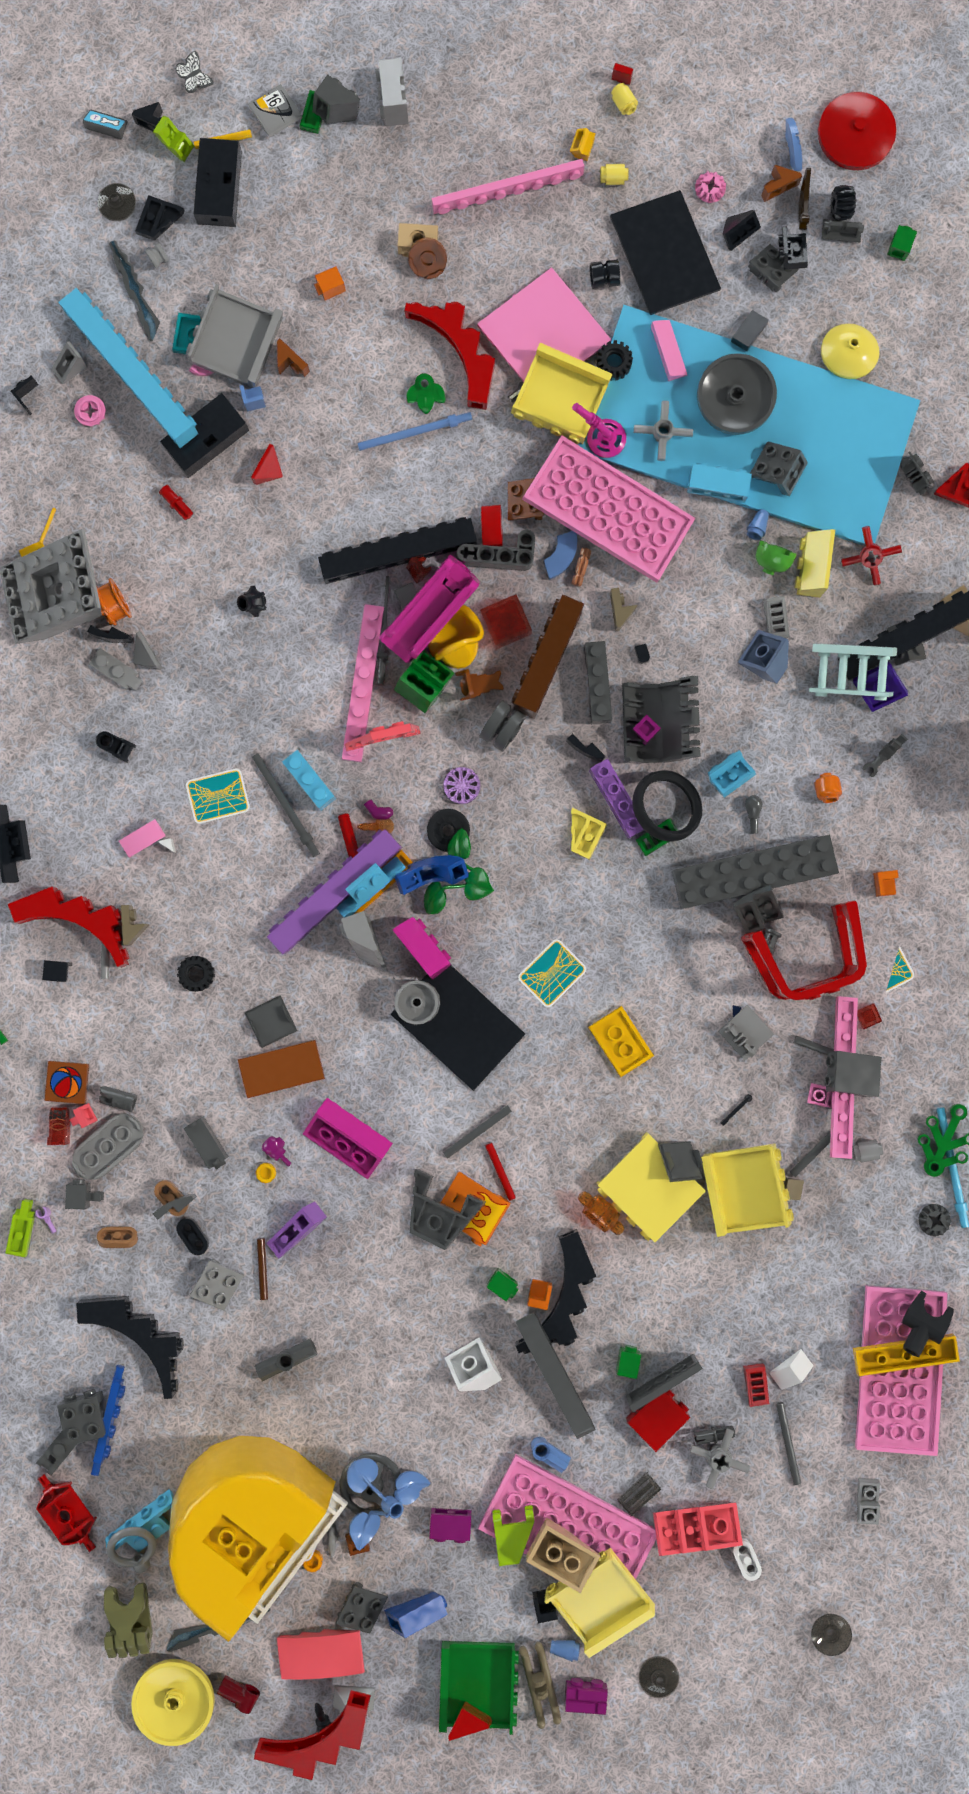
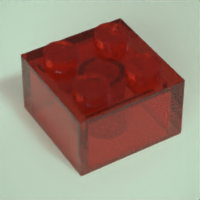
[480,594,532,650]

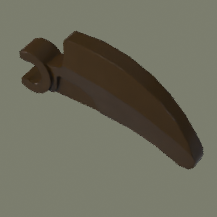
[799,168,811,230]

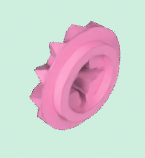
[695,171,726,203]
[74,395,106,427]

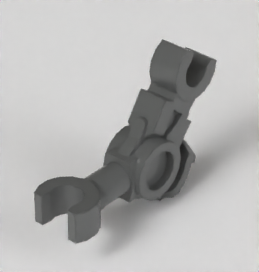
[862,734,908,777]

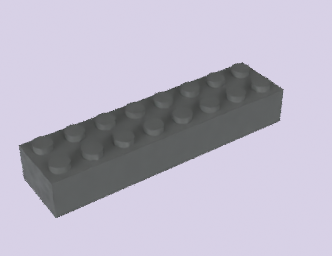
[672,834,839,909]

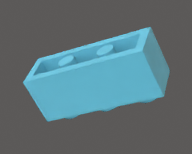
[687,463,752,503]
[282,750,336,811]

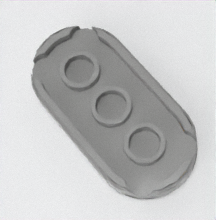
[72,1113,144,1180]

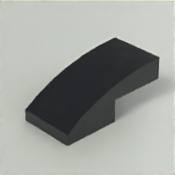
[87,625,133,643]
[566,733,606,762]

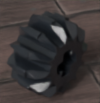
[830,185,857,221]

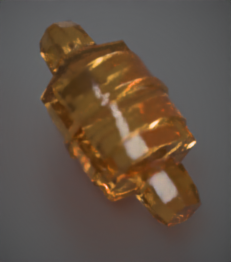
[578,1191,625,1235]

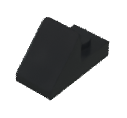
[132,102,163,132]

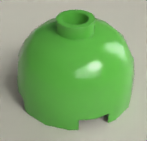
[756,540,797,575]

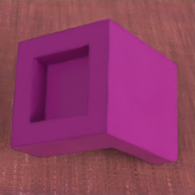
[632,715,661,745]

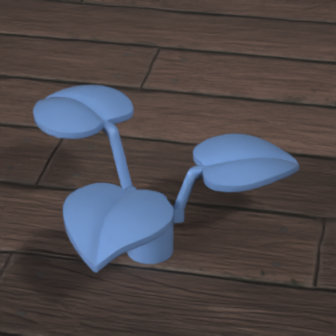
[347,1458,430,1551]

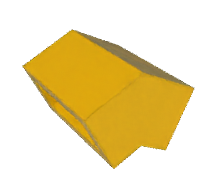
[570,128,596,161]

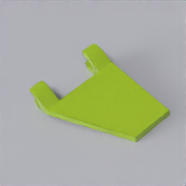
[492,1505,535,1566]

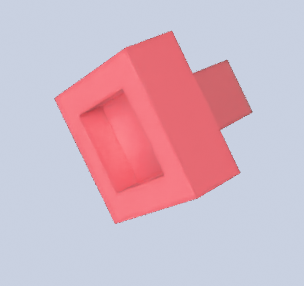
[69,1103,98,1128]

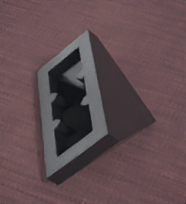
[722,210,761,251]

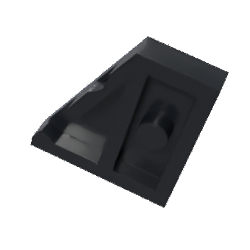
[135,195,185,241]

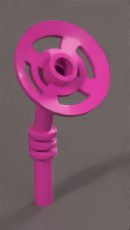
[572,403,626,458]

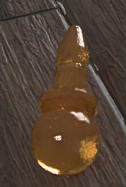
[357,819,394,833]

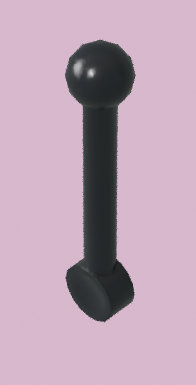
[720,1094,752,1126]

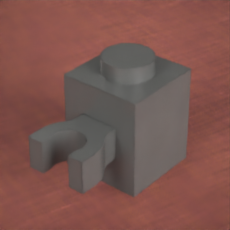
[65,1179,104,1210]

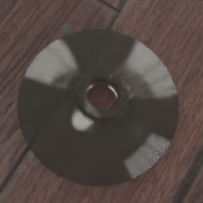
[97,183,136,221]
[811,1614,852,1656]
[639,1656,679,1698]

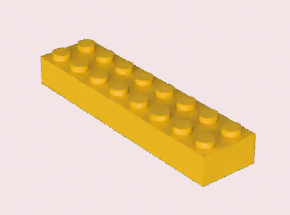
[853,1333,960,1376]

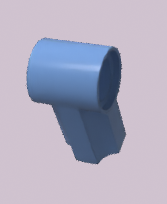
[531,1437,571,1473]

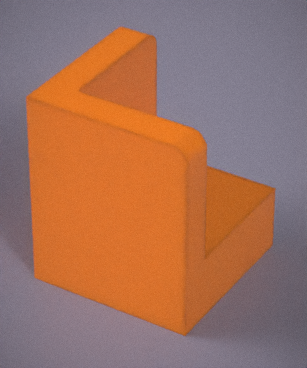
[873,870,899,897]
[527,1279,552,1310]

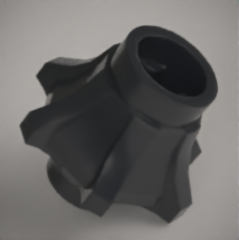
[237,586,267,617]

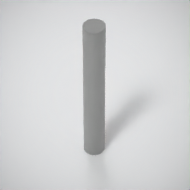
[101,942,109,979]

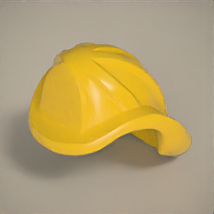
[428,604,484,669]

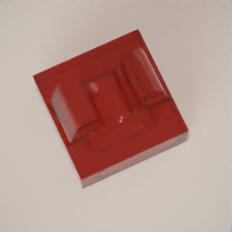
[406,556,432,584]

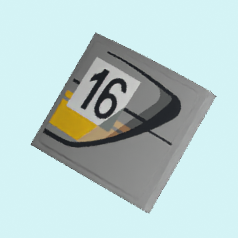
[248,84,303,137]

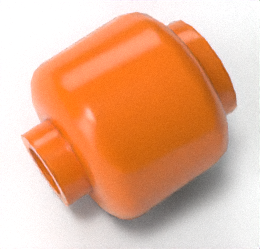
[814,773,842,803]

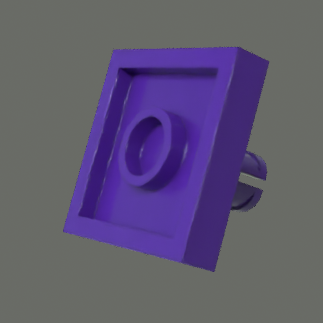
[853,661,908,712]

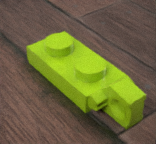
[5,1199,35,1258]

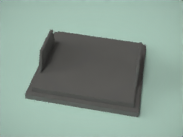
[245,995,297,1048]
[658,1141,703,1182]

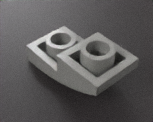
[857,1478,880,1525]

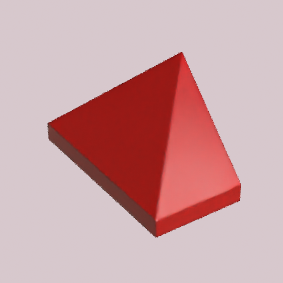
[251,444,283,485]

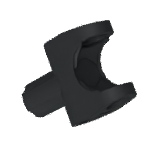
[901,1291,954,1357]

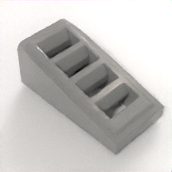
[763,596,790,638]

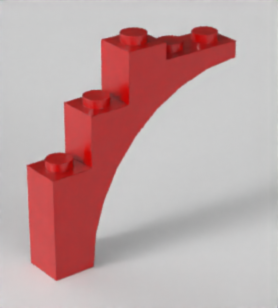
[404,302,495,410]
[8,886,130,968]
[254,1690,371,1780]

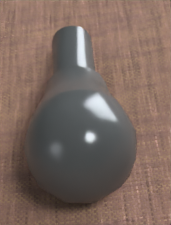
[745,795,763,834]

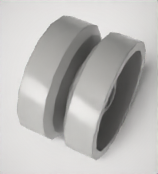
[394,980,440,1025]

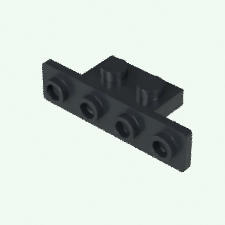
[0,805,31,883]

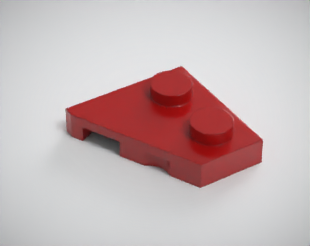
[934,463,969,508]

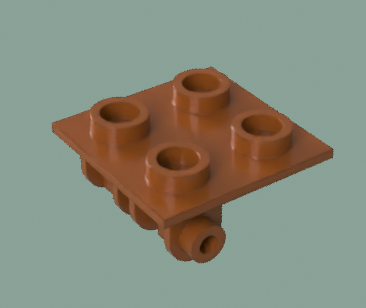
[508,478,544,521]

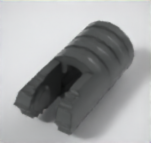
[99,1086,137,1112]

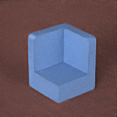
[239,385,266,412]

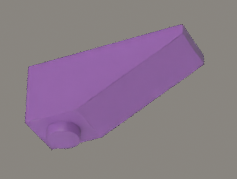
[267,1201,327,1259]

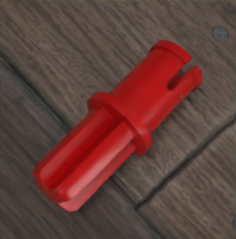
[159,485,193,520]

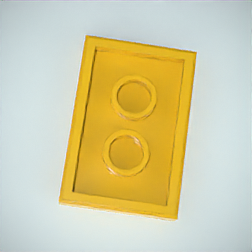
[588,1006,654,1077]

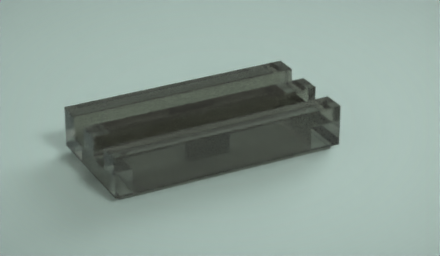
[617,1472,661,1516]

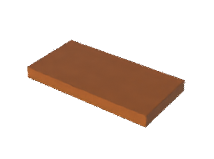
[238,1040,325,1098]

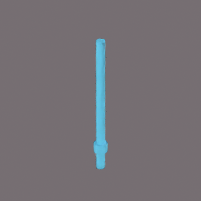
[936,1107,969,1228]

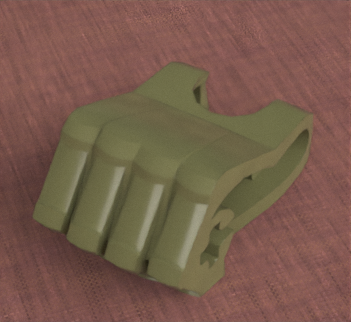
[104,1582,153,1658]

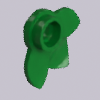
[406,373,446,414]

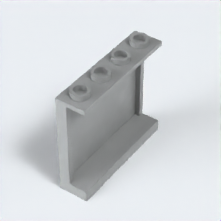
[186,284,283,388]

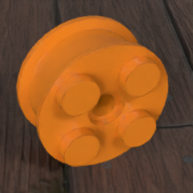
[96,578,132,626]

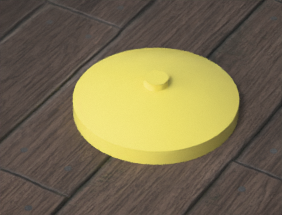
[131,1659,215,1746]

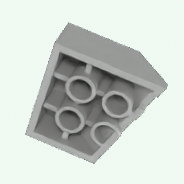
[339,911,387,970]

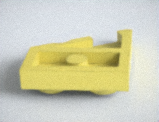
[571,808,607,860]

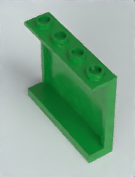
[439,1641,519,1735]

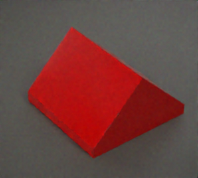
[448,1702,492,1741]

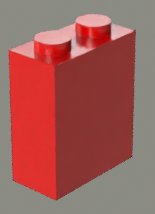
[626,1389,690,1452]

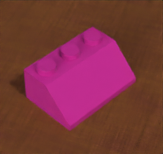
[392,917,452,979]

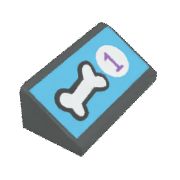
[82,109,128,139]

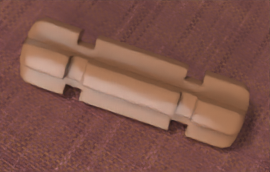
[571,548,591,587]

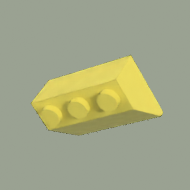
[794,529,835,598]

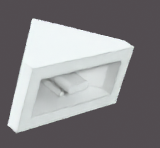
[769,1349,813,1390]

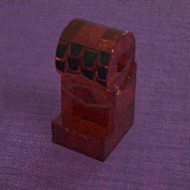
[47,1107,70,1145]

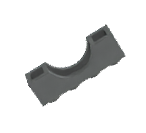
[584,641,612,725]

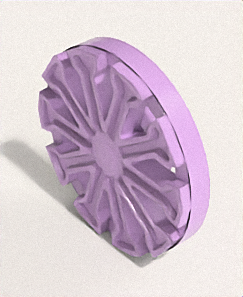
[443,767,480,804]

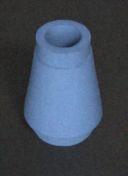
[747,509,769,540]
[550,1640,580,1662]

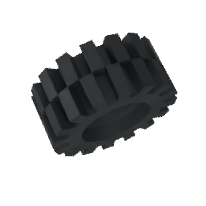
[596,340,633,381]
[177,956,215,992]

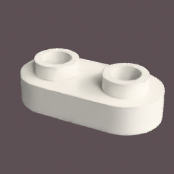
[732,1538,762,1581]

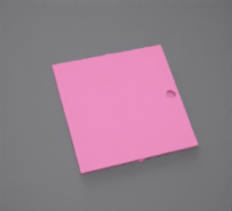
[477,267,612,383]

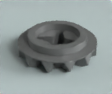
[919,1204,952,1237]

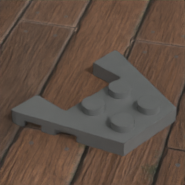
[410,1169,486,1250]

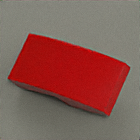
[481,505,503,547]

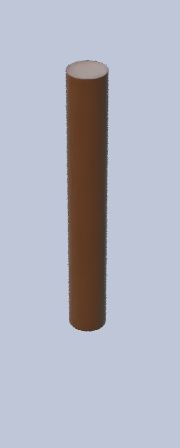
[257,1238,268,1300]

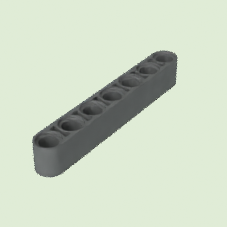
[516,1312,596,1439]

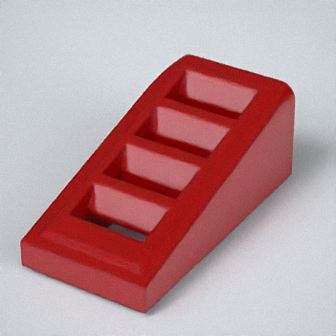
[743,1363,770,1407]

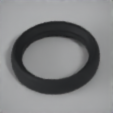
[632,770,703,842]

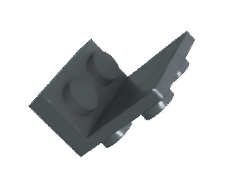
[750,442,808,496]

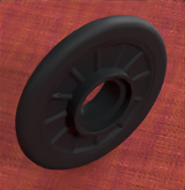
[427,809,470,852]

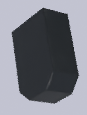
[634,644,650,664]

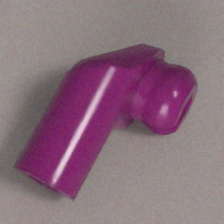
[364,799,393,820]

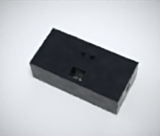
[193,138,242,227]
[160,393,249,478]

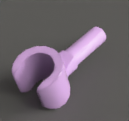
[36,1207,56,1234]

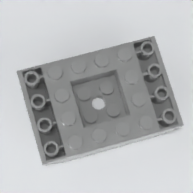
[0,529,101,644]

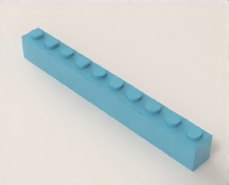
[58,288,198,448]

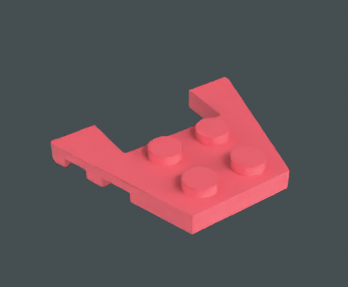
[345,721,421,752]

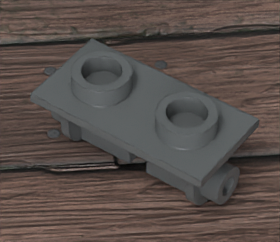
[821,219,864,243]

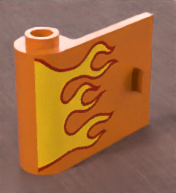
[441,1171,511,1247]

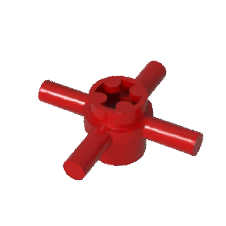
[841,526,902,585]

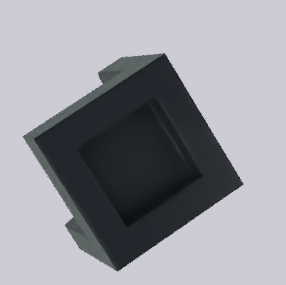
[42,960,73,982]
[532,1589,558,1624]

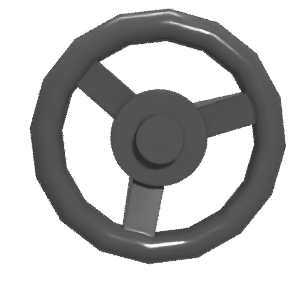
[339,1453,401,1517]

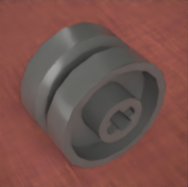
[479,700,526,752]

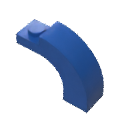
[395,855,469,895]

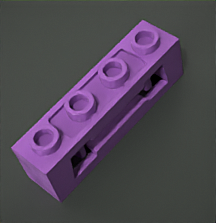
[589,758,644,839]

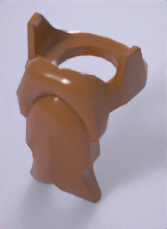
[455,669,504,701]

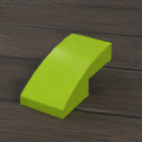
[153,116,194,162]

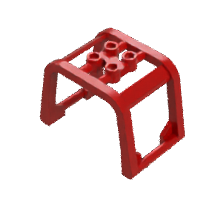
[741,901,867,1000]

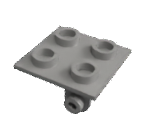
[718,1005,774,1061]
[189,1259,244,1311]

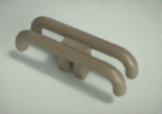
[519,1641,561,1729]

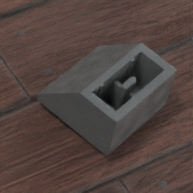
[312,74,360,124]

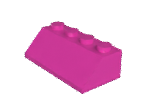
[303,1098,393,1179]

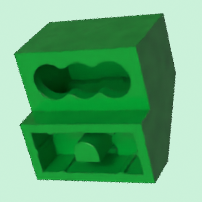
[394,650,454,713]

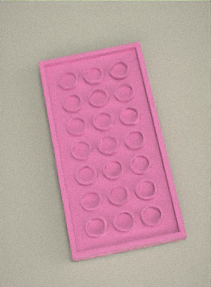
[522,436,695,583]
[855,1285,948,1456]
[478,1454,656,1579]

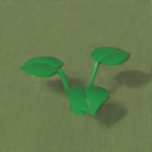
[424,828,494,915]

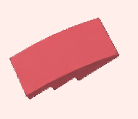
[653,1502,743,1556]
[277,1629,365,1680]

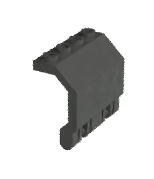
[622,676,701,763]

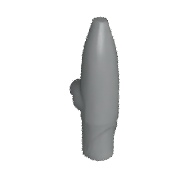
[328,1524,340,1557]

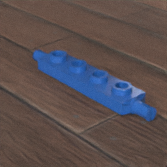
[91,1365,126,1476]

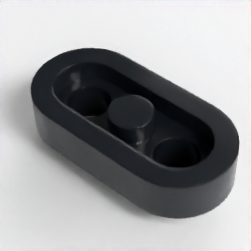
[176,1217,209,1255]

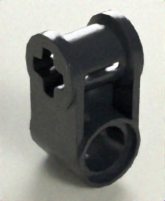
[96,731,136,763]

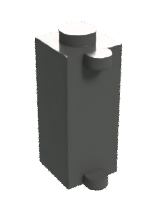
[184,1116,229,1169]

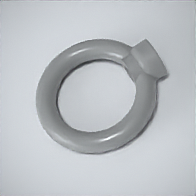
[107,1527,157,1573]

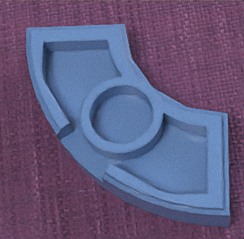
[785,118,802,171]
[544,531,577,580]

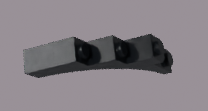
[515,1229,596,1354]
[76,1296,184,1399]

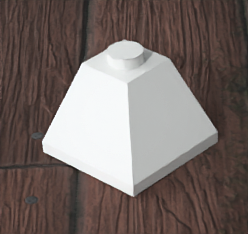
[445,1338,502,1391]

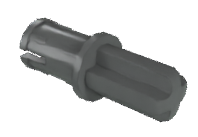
[694,1426,735,1445]

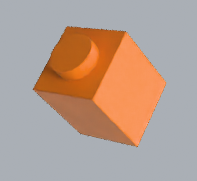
[314,266,346,300]

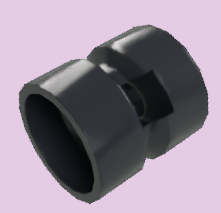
[590,259,620,289]

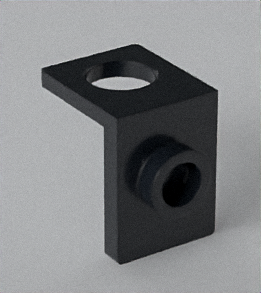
[11,375,39,415]

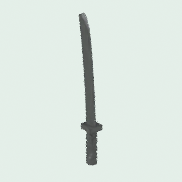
[376,576,389,686]

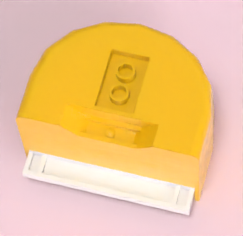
[168,1436,348,1642]

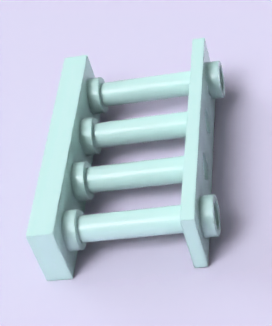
[809,644,897,700]

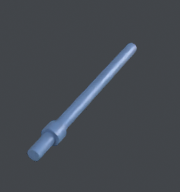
[358,412,472,451]

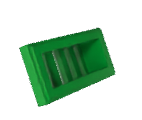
[635,818,678,856]

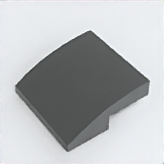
[733,885,784,934]

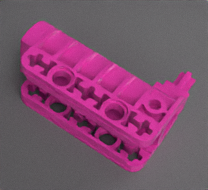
[379,555,480,664]

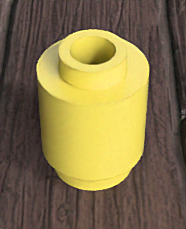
[611,83,638,115]
[600,164,628,185]

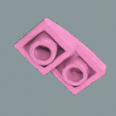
[119,819,166,858]
[807,1083,832,1108]

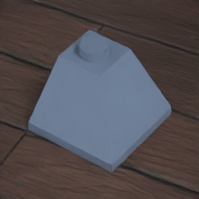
[738,630,789,684]

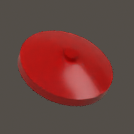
[818,92,896,171]

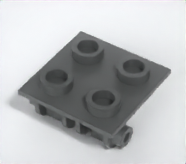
[748,244,799,293]
[901,451,934,495]
[336,1582,388,1634]

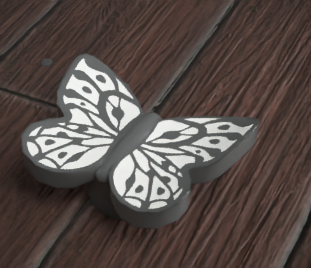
[175,51,214,93]

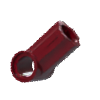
[216,1675,260,1714]

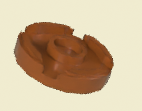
[408,237,447,279]

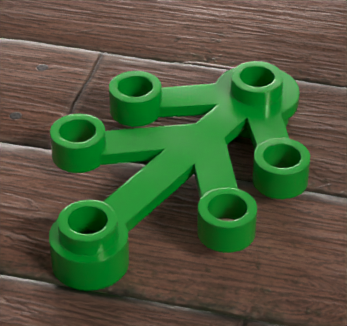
[917,1104,969,1177]

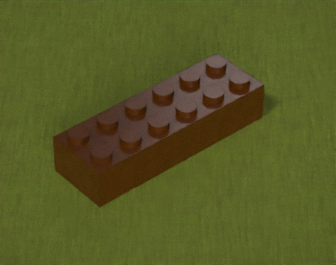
[512,594,584,719]

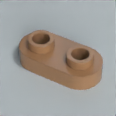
[154,1180,189,1216]
[97,1227,138,1248]

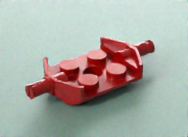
[36,1474,97,1552]

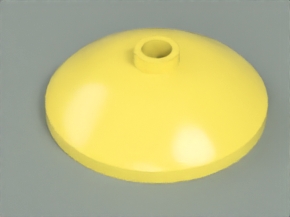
[821,324,879,379]

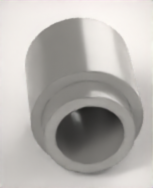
[852,1139,883,1163]

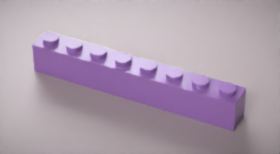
[267,829,403,954]

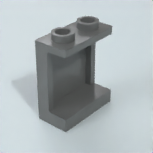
[825,1051,882,1098]

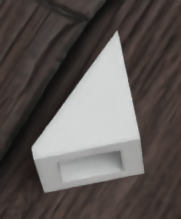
[158,838,176,853]

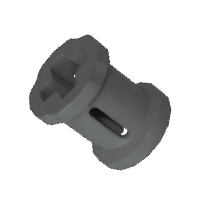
[764,928,782,953]

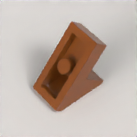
[761,165,802,202]
[277,338,310,377]

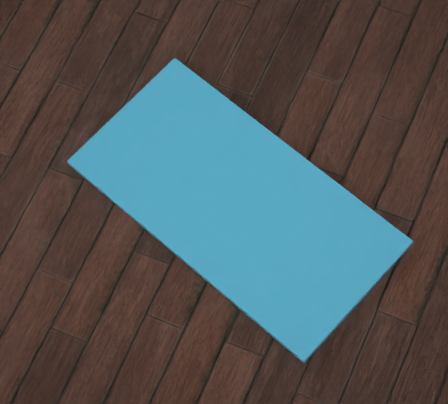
[577,305,921,546]

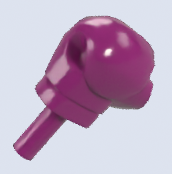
[262,1136,291,1167]

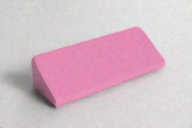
[651,320,687,381]

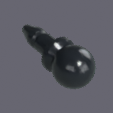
[315,1703,332,1732]

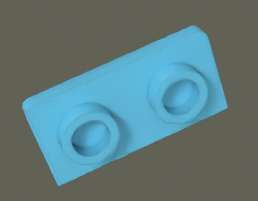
[708,750,756,798]

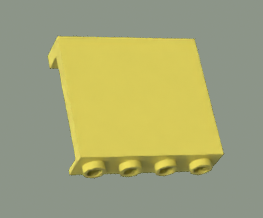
[511,343,612,444]
[597,1132,706,1242]
[701,1143,794,1237]
[544,1548,655,1658]

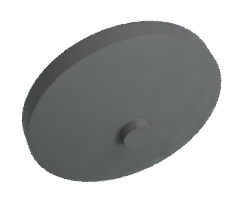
[697,353,777,435]

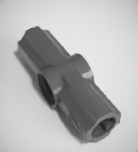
[255,1338,318,1382]

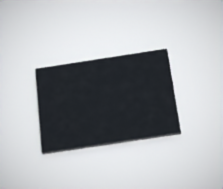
[610,190,721,315]
[390,965,526,1091]

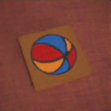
[44,1061,89,1104]

